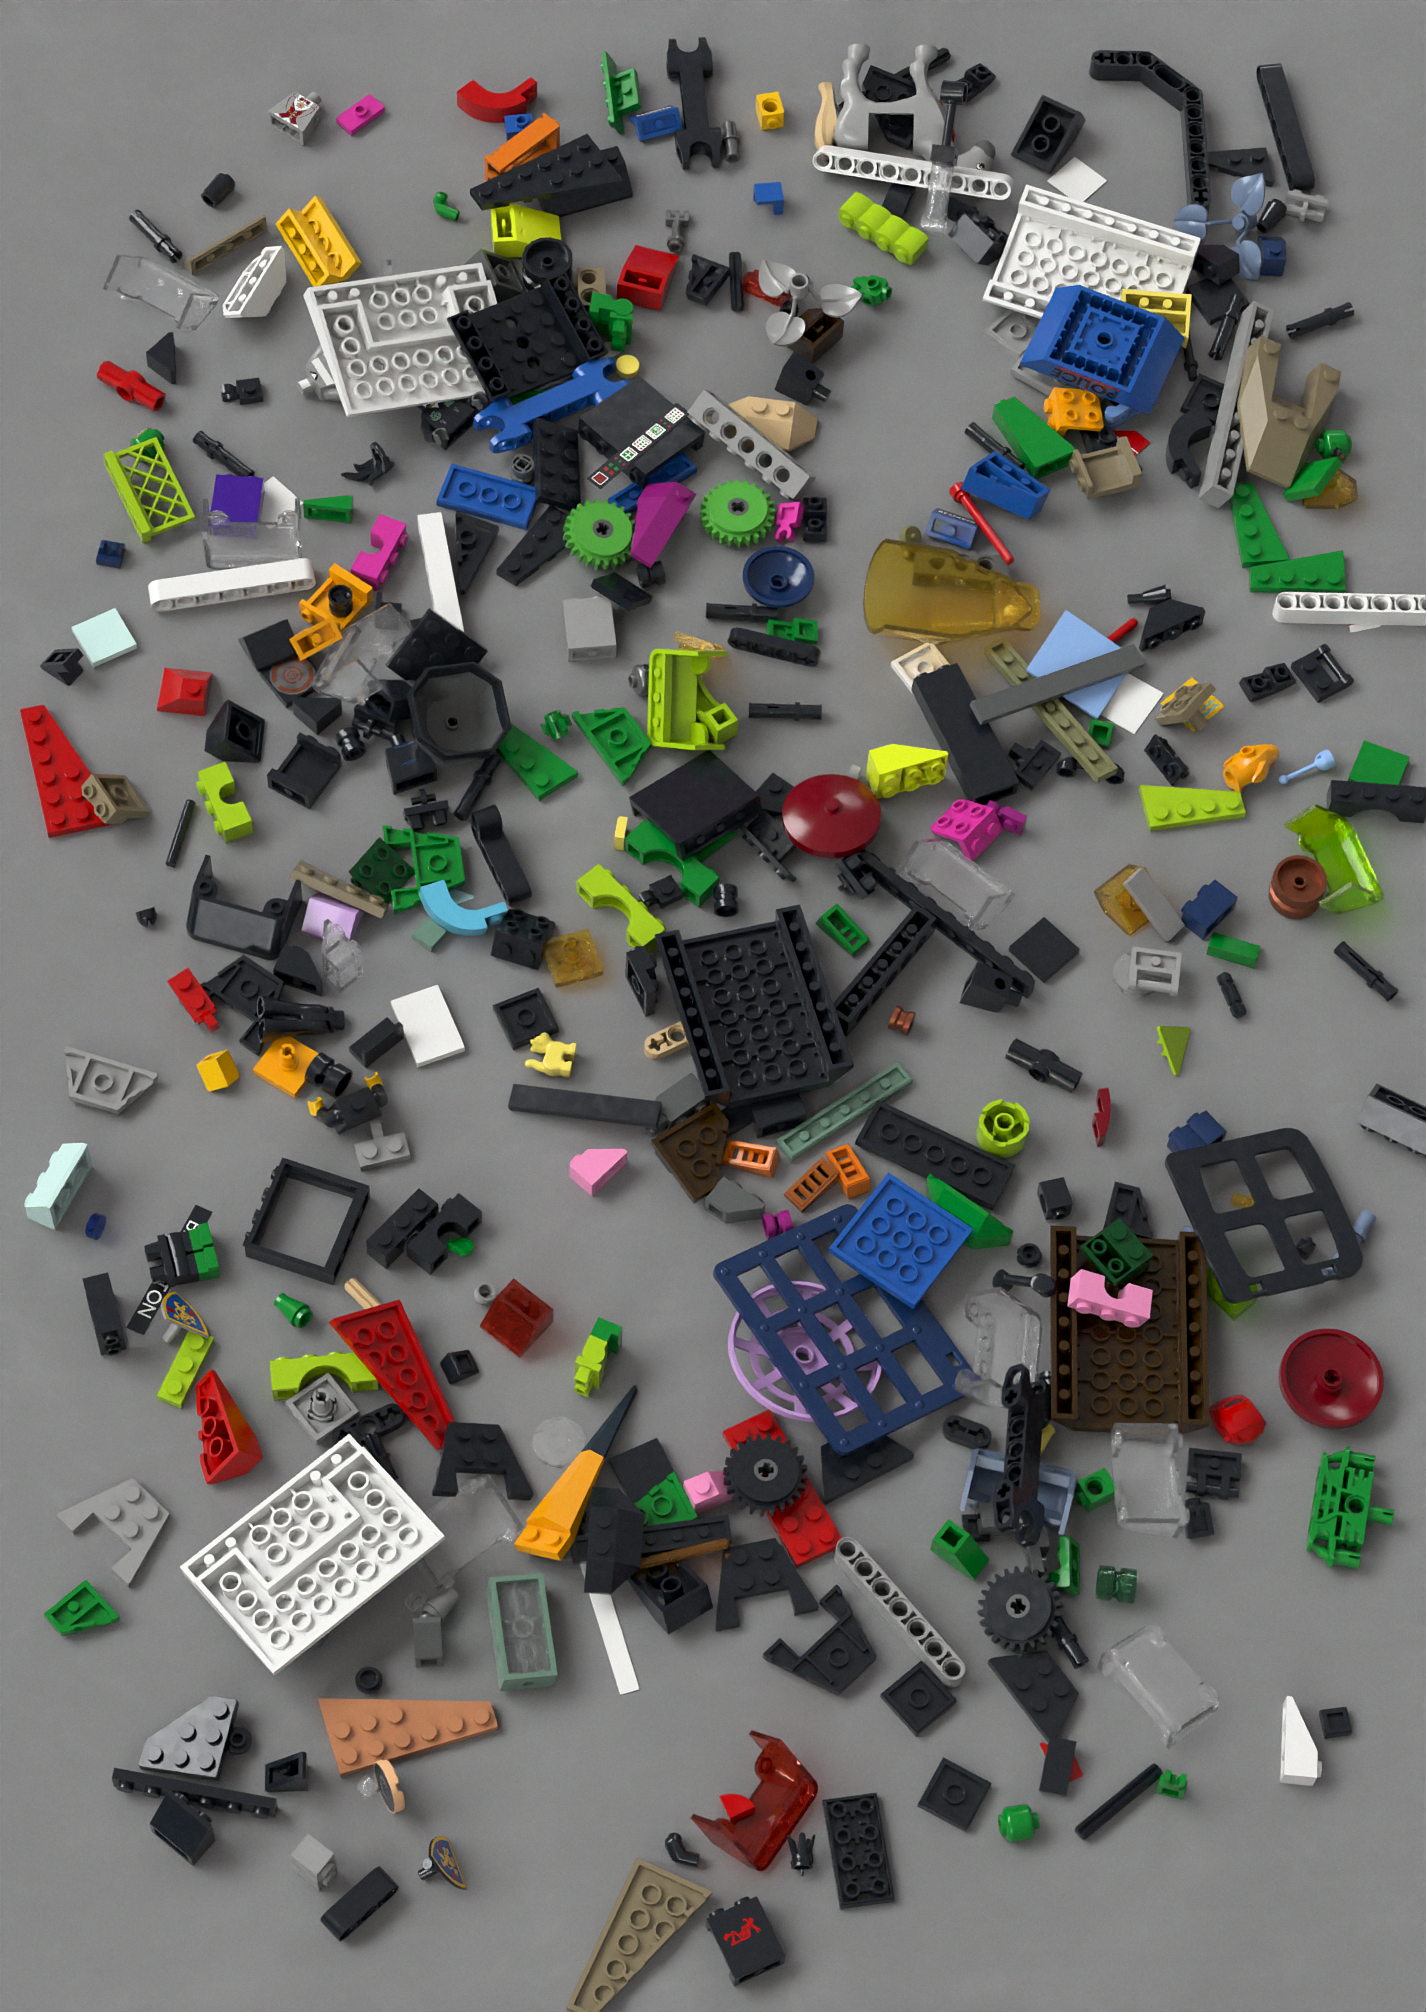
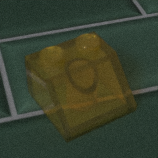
[1093,864,1151,936]

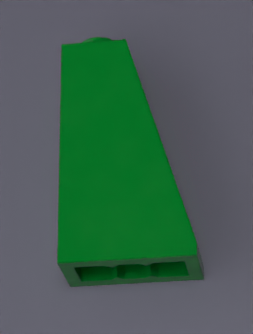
[992,396,1076,480]

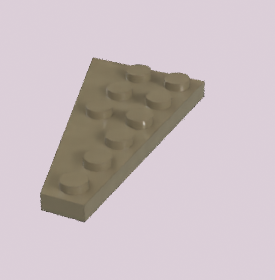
[566,1858,713,2012]

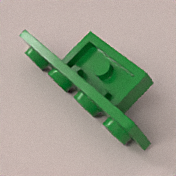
[600,51,642,134]

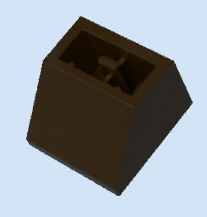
[788,308,844,364]

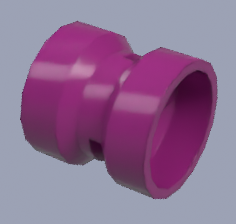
[762,1209,793,1240]

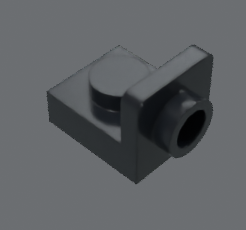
[1178,1498,1214,1539]

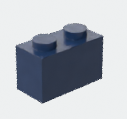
[1181,879,1238,940]

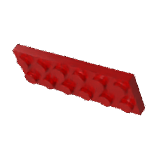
[722,1409,842,1568]

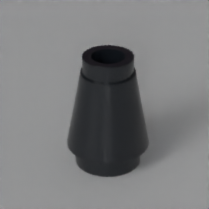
[1256,199,1287,233]

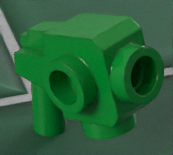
[851,275,892,307]

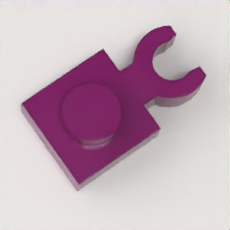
[987,800,1027,836]

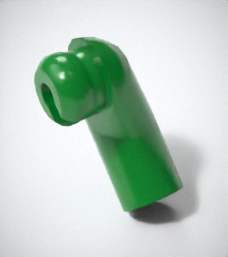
[433,191,460,222]

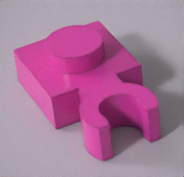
[775,502,804,543]

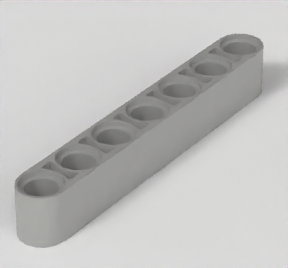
[834,1537,965,1689]

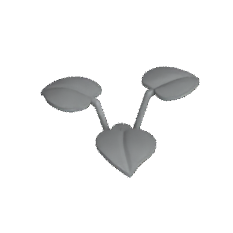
[759,259,862,346]

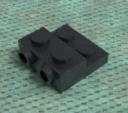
[625,946,658,1017]

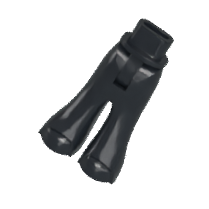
[257,996,345,1044]

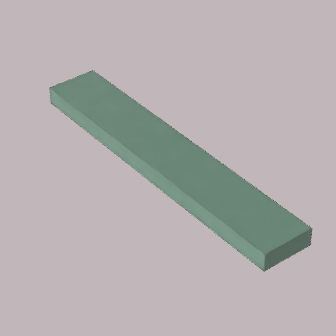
[776,1061,913,1162]

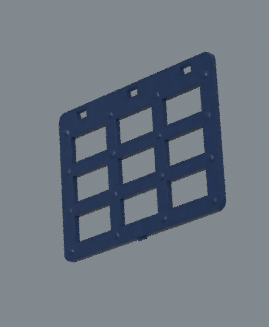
[713,1204,979,1455]

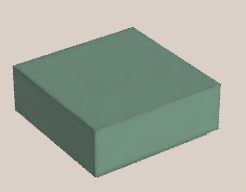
[412,917,447,952]

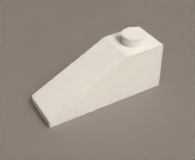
[1280,1696,1322,1786]

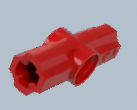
[96,361,166,412]

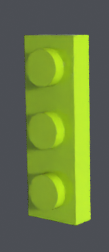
[157,1331,215,1408]

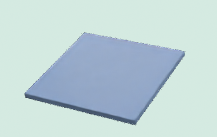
[1025,610,1127,720]

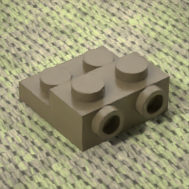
[81,774,150,824]

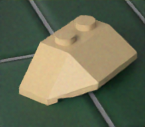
[728,396,817,452]

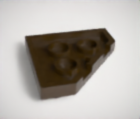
[651,1103,729,1204]

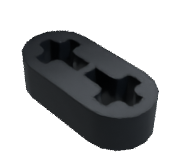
[942,1415,992,1450]

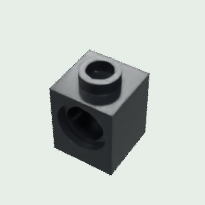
[1037,1177,1073,1220]

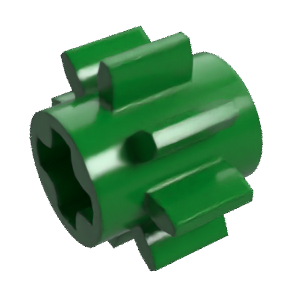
[540,710,572,740]

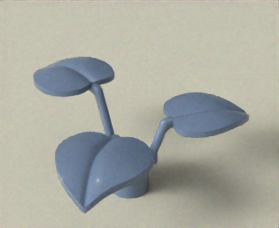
[1174,173,1265,280]

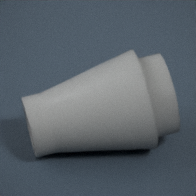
[420,1587,460,1623]

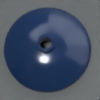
[742,546,814,608]

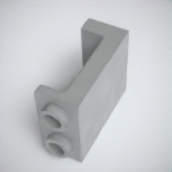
[562,596,616,662]

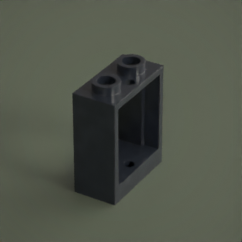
[82,1272,127,1356]

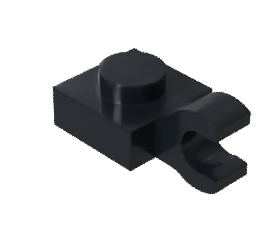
[221,378,263,405]
[638,875,683,908]

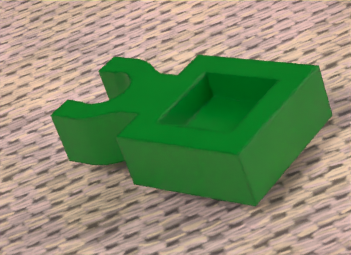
[1155,1769,1188,1800]

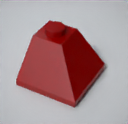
[157,668,213,716]

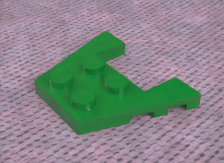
[382,825,465,914]

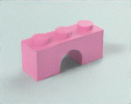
[1067,1269,1153,1328]

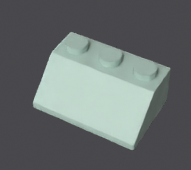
[24,1143,92,1230]

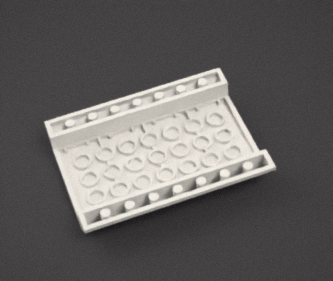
[982,185,1201,340]

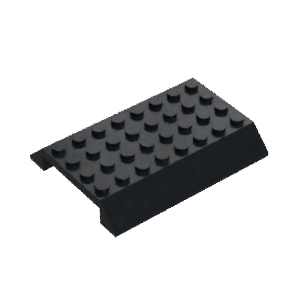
[655,904,854,1108]

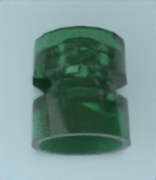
[1095,1565,1137,1604]

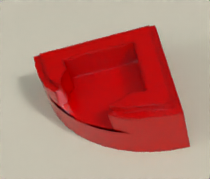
[719,1794,756,1823]

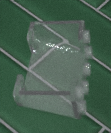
[1110,1423,1189,1539]

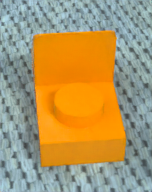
[289,616,343,661]

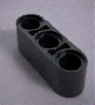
[320,1866,399,1942]

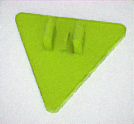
[1157,1026,1190,1075]

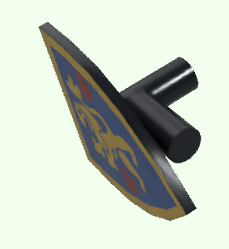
[418,1836,467,1890]

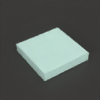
[72,608,137,668]

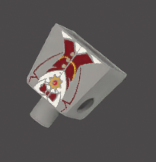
[268,92,322,146]

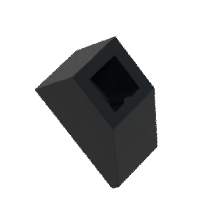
[1192,245,1240,285]

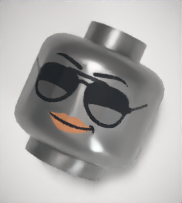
[628,664,649,696]

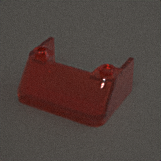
[691,1730,818,1871]

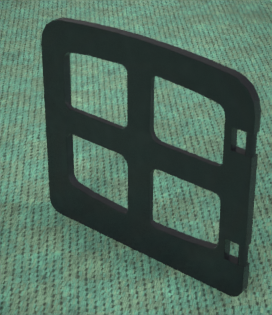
[1165,1128,1363,1304]

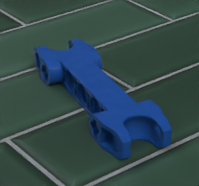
[473,357,630,453]

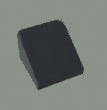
[440,1350,480,1384]

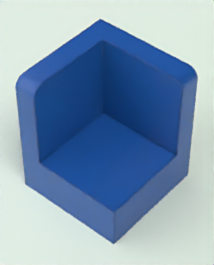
[753,182,784,215]

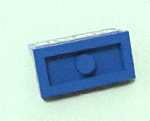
[629,105,683,141]
[925,508,980,549]

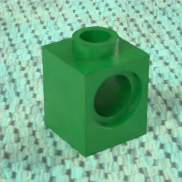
[1074,1468,1118,1513]

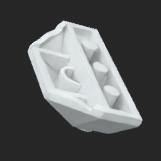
[222,246,286,318]

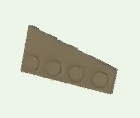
[290,860,388,919]

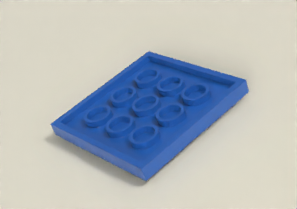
[829,1173,973,1310]

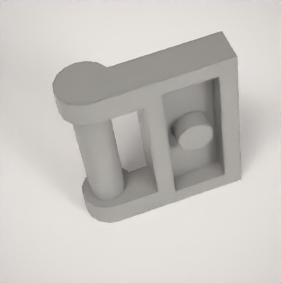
[1127,946,1182,997]

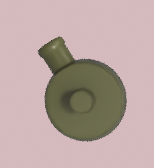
[900,525,922,555]

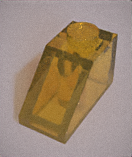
[1302,469,1358,509]

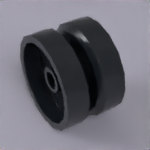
[522,237,573,291]

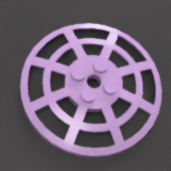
[728,1281,881,1422]

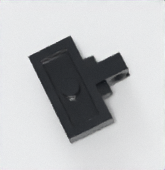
[1008,740,1061,790]

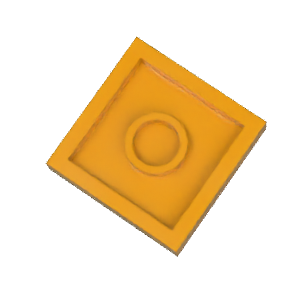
[253,1037,319,1099]

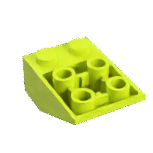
[490,204,561,258]
[866,744,948,799]

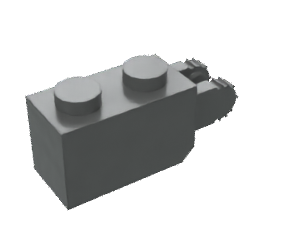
[645,1072,710,1137]

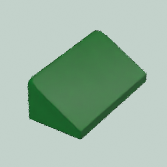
[1206,932,1261,968]

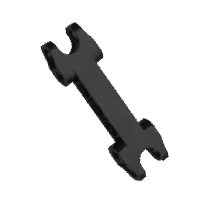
[666,37,722,170]
[993,1363,1051,1548]

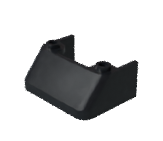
[186,855,302,960]

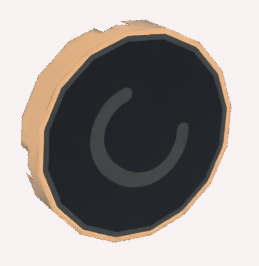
[373,1759,405,1814]

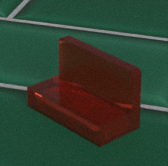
[743,270,792,308]

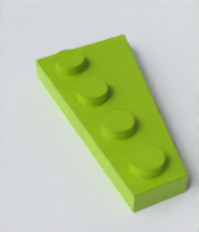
[1139,785,1246,831]

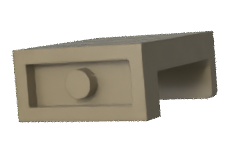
[1069,436,1142,500]

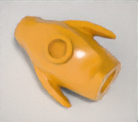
[1223,744,1279,792]

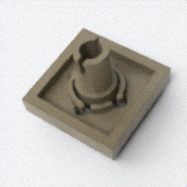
[1155,682,1216,731]

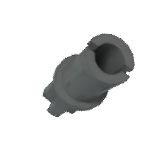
[722,120,740,163]

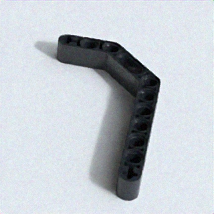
[1089,50,1211,213]

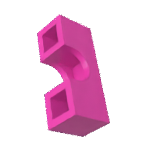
[350,514,409,592]

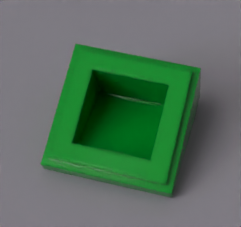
[1088,719,1114,748]

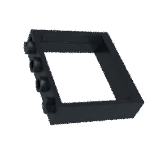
[242,1157,370,1285]

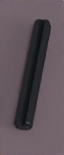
[1075,1763,1163,1840]

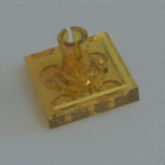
[543,929,603,988]

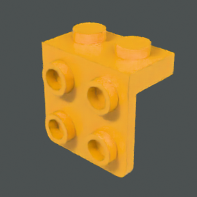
[1043,387,1104,437]

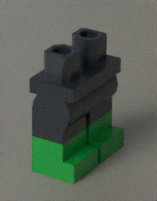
[144,1222,220,1288]

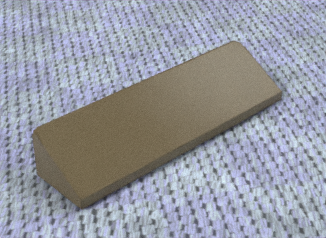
[183,214,267,275]

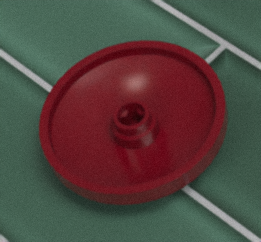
[782,774,881,858]
[1278,1329,1384,1429]

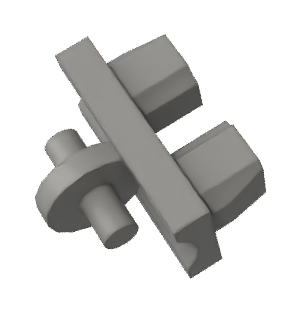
[1285,189,1328,222]

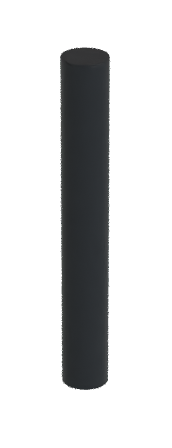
[165,799,195,867]

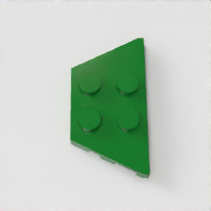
[572,707,651,786]

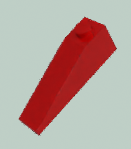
[195,1369,263,1485]

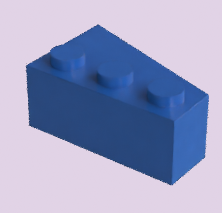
[961,451,1050,520]

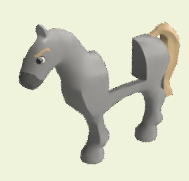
[814,44,996,199]

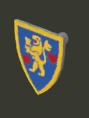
[161,1291,209,1343]

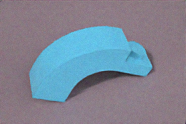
[419,880,508,936]

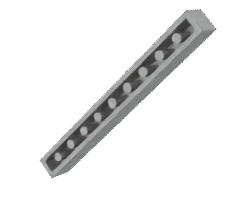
[1199,301,1274,508]

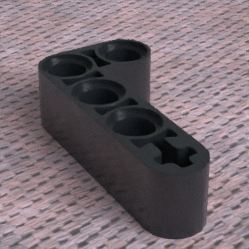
[471,804,532,905]

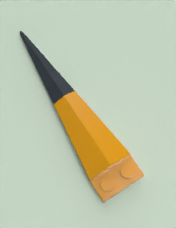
[514,1385,638,1561]

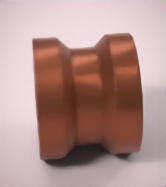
[888,1005,916,1036]

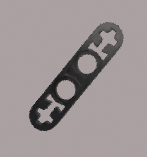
[727,627,821,667]

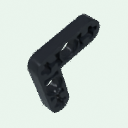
[333,1403,405,1447]

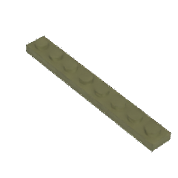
[984,638,1118,784]

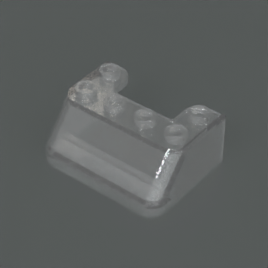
[955,1287,1043,1409]

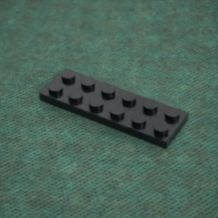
[855,1100,1016,1210]

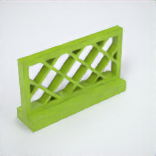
[103,437,195,544]

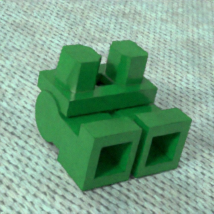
[589,292,634,352]

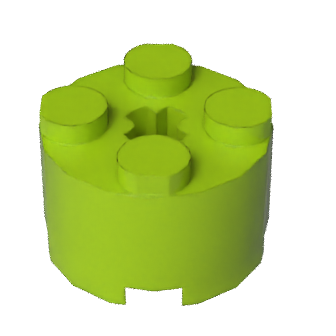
[976,1099,1029,1159]

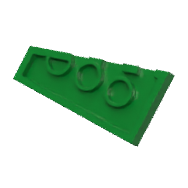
[634,1471,698,1526]

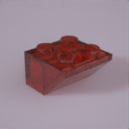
[480,1278,554,1358]

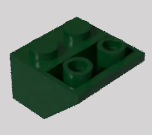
[1080,1218,1153,1286]

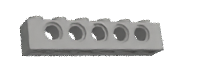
[688,390,817,500]

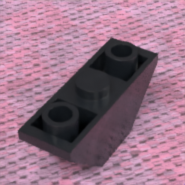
[1139,599,1205,652]

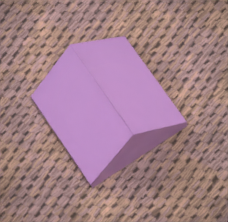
[301,891,365,948]

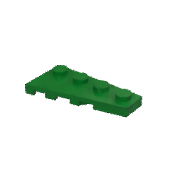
[1229,483,1290,568]
[1249,550,1346,593]
[496,724,578,801]

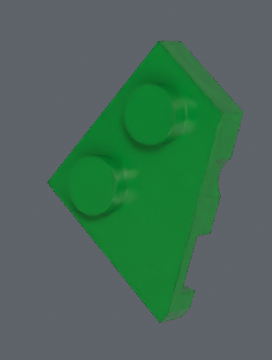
[44,1580,120,1637]

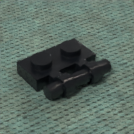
[1185,1448,1242,1500]

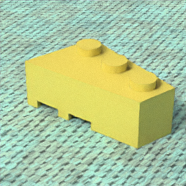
[1120,289,1192,348]

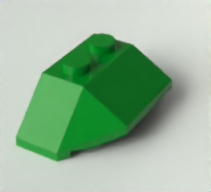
[925,1174,1014,1250]

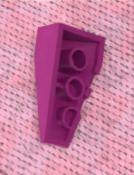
[630,482,697,568]

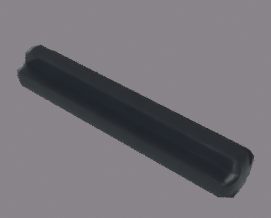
[729,252,744,312]

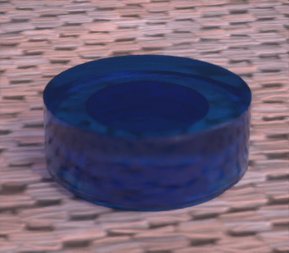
[85,1213,106,1240]

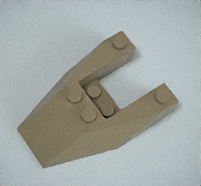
[1237,335,1341,489]

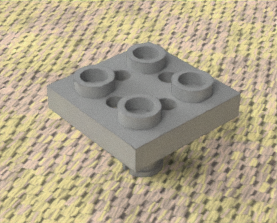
[285,1373,359,1445]

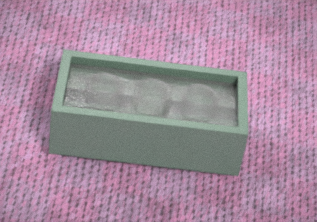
[485,1573,558,1691]

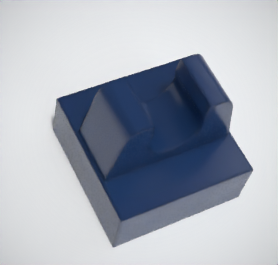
[96,540,126,569]

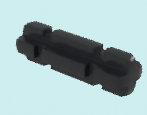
[1216,972,1247,1018]

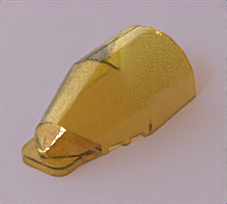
[863,538,1040,645]

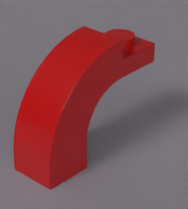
[457,77,537,123]

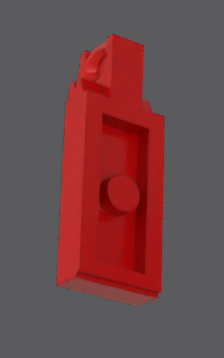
[167,968,220,1033]

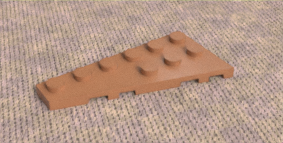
[318,1698,498,1777]

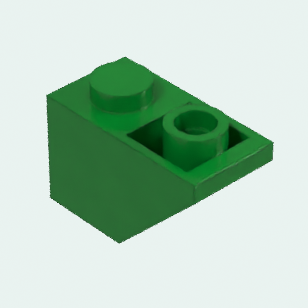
[930,1519,989,1581]

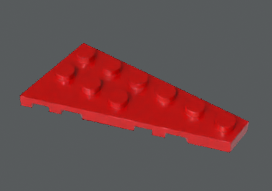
[20,705,114,838]

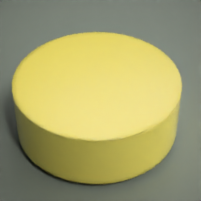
[616,355,639,379]

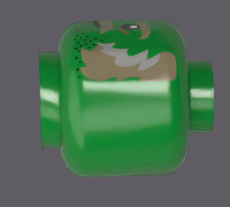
[130,427,165,462]

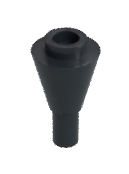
[1127,584,1172,606]

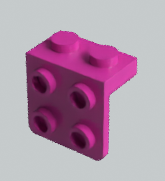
[930,798,1003,862]

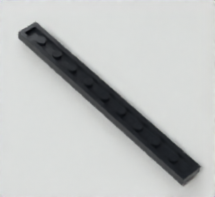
[843,849,1035,999]

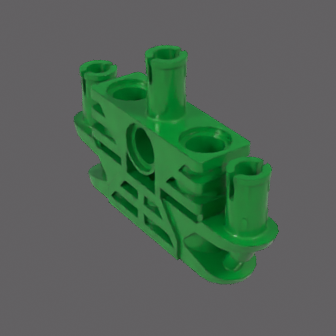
[1306,1446,1395,1570]

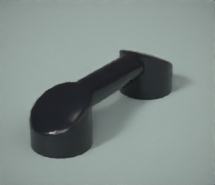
[1056,756,1125,784]
[992,1269,1057,1298]

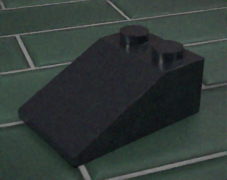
[1011,95,1086,174]
[628,1551,713,1635]

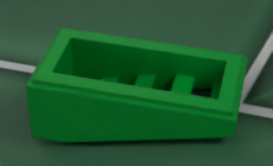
[303,495,354,523]
[816,903,870,956]

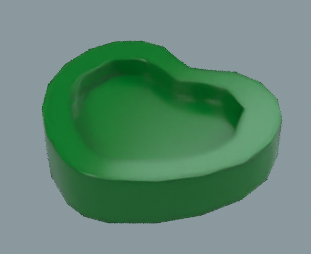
[447,1237,474,1256]

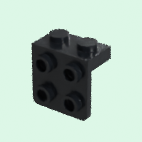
[491,909,555,970]

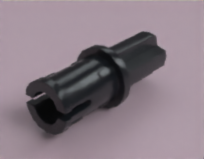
[364,1432,399,1481]

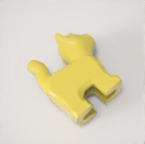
[525,1033,576,1078]

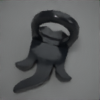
[341,442,394,486]

